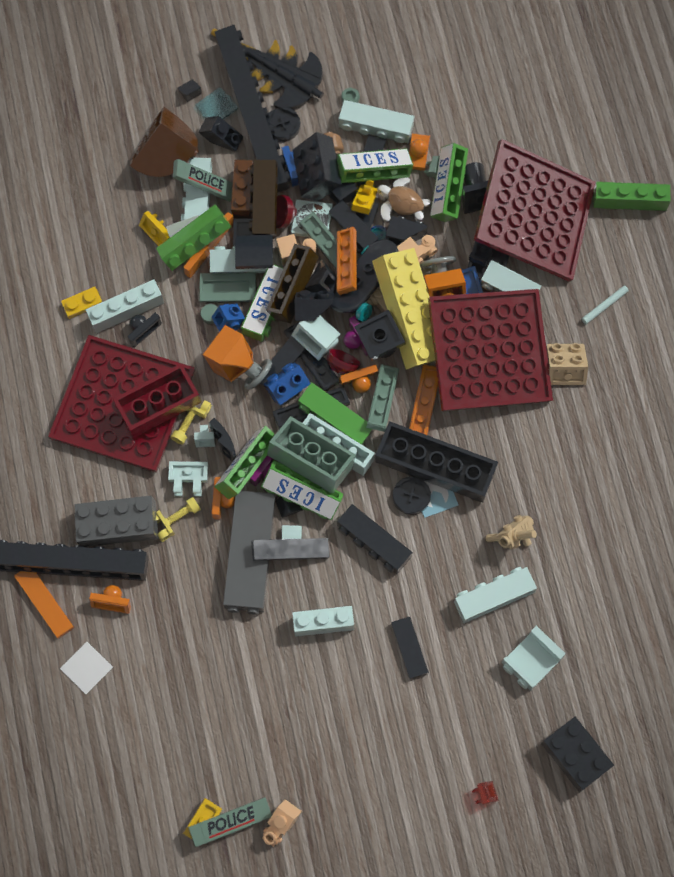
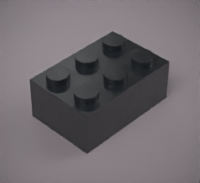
[292,132,342,202]
[541,716,614,793]

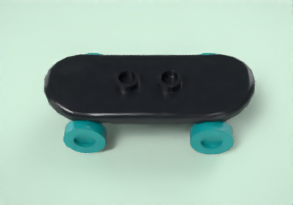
[330,239,399,322]

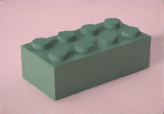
[267,416,356,494]

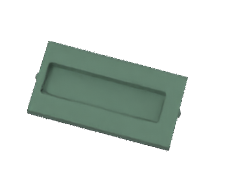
[199,273,257,302]

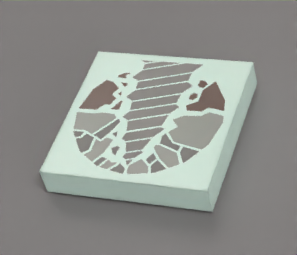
[291,200,333,237]

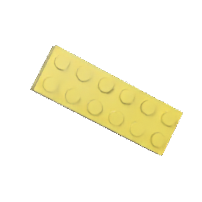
[372,248,435,369]

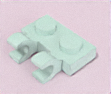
[168,461,208,497]

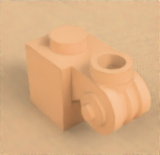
[276,234,316,266]
[397,235,438,264]
[262,799,302,847]

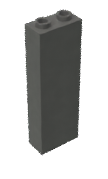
[223,491,276,615]

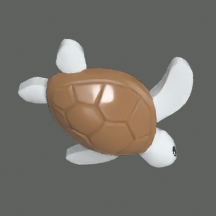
[377,177,431,222]

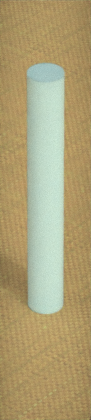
[582,286,629,324]

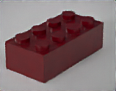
[113,363,201,438]

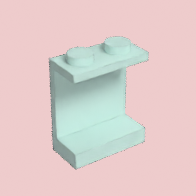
[502,626,566,691]

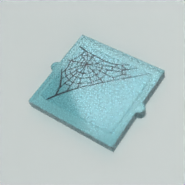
[195,87,238,120]

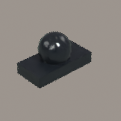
[127,312,162,347]

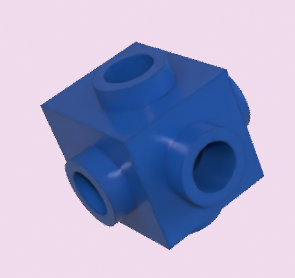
[211,304,245,332]

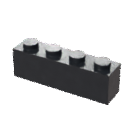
[337,504,413,574]

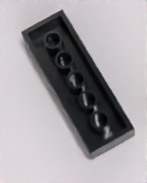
[375,421,498,503]

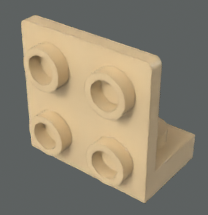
[547,343,588,385]

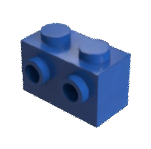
[263,363,311,405]

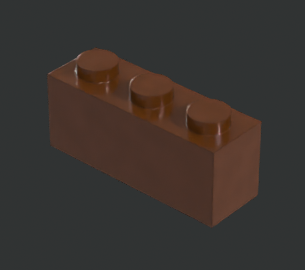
[231,160,253,219]

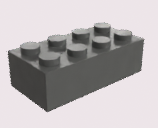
[75,495,158,547]

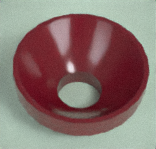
[277,195,297,228]
[327,349,361,375]

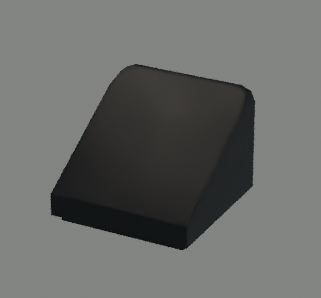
[178,79,202,102]
[276,496,304,518]

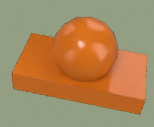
[409,133,430,171]
[339,364,378,393]
[211,477,235,520]
[89,585,131,614]

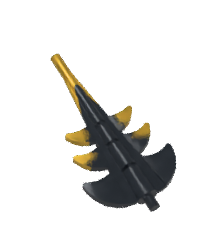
[211,28,324,109]

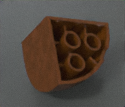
[130,107,199,177]

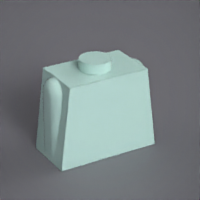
[292,315,340,360]

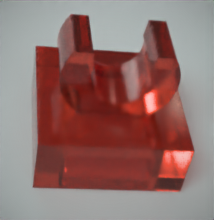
[472,781,499,804]

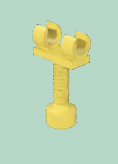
[170,401,212,445]
[156,497,201,542]

